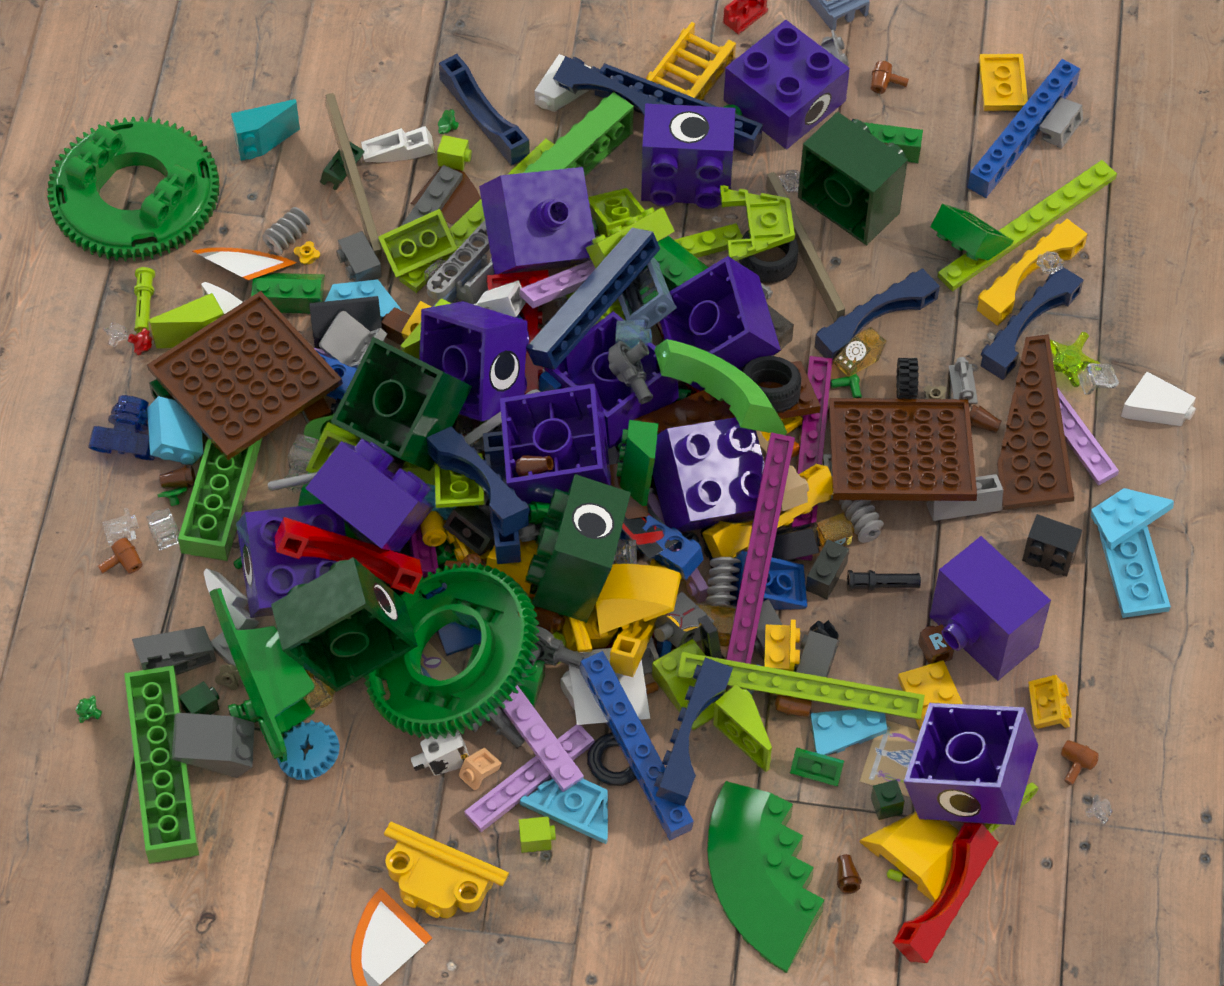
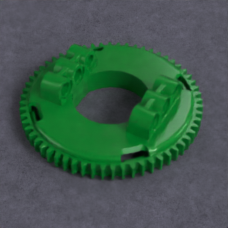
[47,117,220,262]
[364,563,539,739]

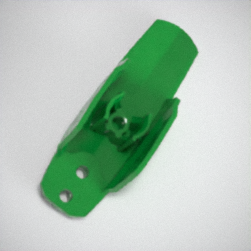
[209,588,315,762]

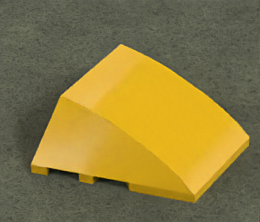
[596,564,681,638]
[859,811,959,903]

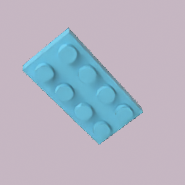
[1100,526,1171,618]

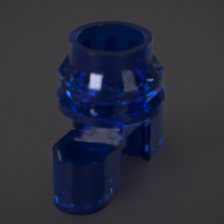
[88,395,155,461]

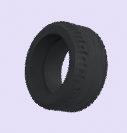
[739,230,799,283]
[741,356,801,414]

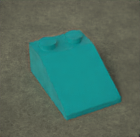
[231,99,300,161]

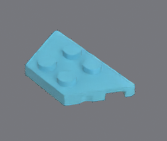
[325,279,402,321]
[1091,488,1174,550]
[520,779,608,844]

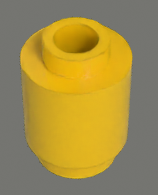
[420,511,447,547]

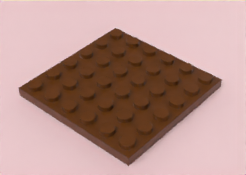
[147,291,343,460]
[829,398,977,501]

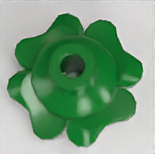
[75,695,102,723]

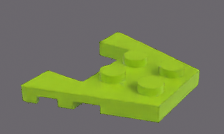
[720,185,795,261]

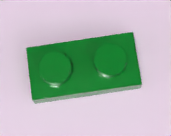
[790,748,844,786]

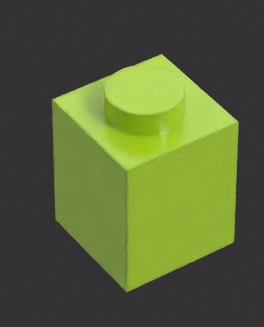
[437,135,472,171]
[519,816,556,853]

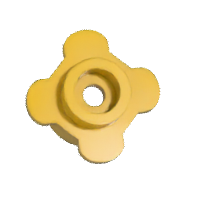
[294,241,320,265]

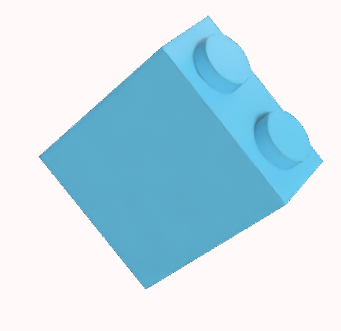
[147,396,203,465]

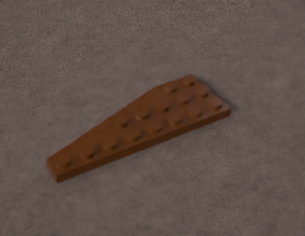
[997,334,1074,510]
[634,361,821,435]

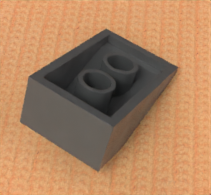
[172,713,254,778]

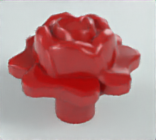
[128,328,153,355]

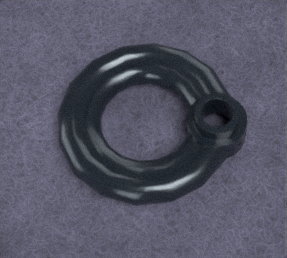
[587,732,637,786]

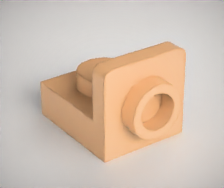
[458,748,502,790]

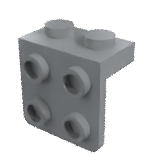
[319,311,387,368]

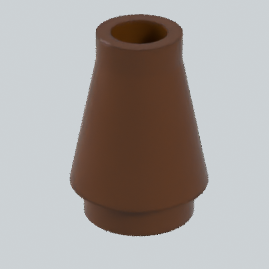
[970,405,1002,433]
[516,455,553,477]
[160,465,196,488]
[837,854,862,894]

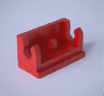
[723,0,768,35]

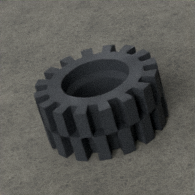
[896,358,919,399]

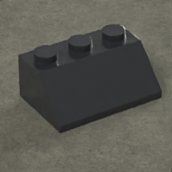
[309,296,382,349]

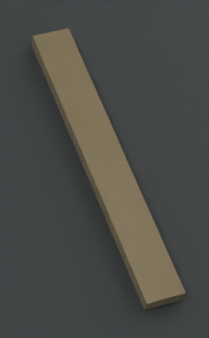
[325,93,382,259]
[766,172,845,322]

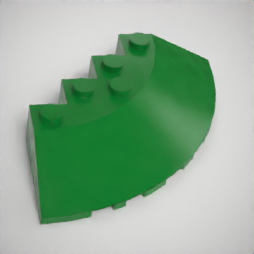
[707,781,825,973]

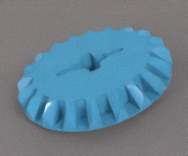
[277,720,340,780]

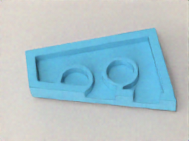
[810,709,887,756]

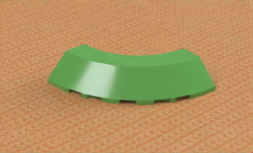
[655,339,787,435]

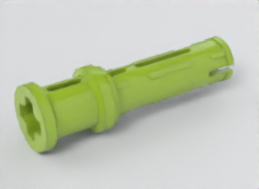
[134,267,155,333]

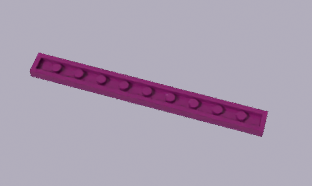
[792,356,833,561]
[726,432,795,664]

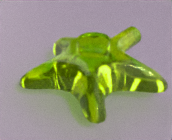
[1050,332,1101,387]

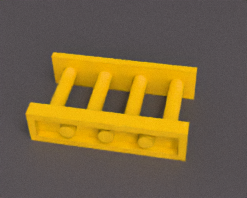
[646,22,736,101]

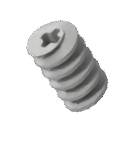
[262,207,311,255]
[838,500,884,543]
[706,557,741,610]

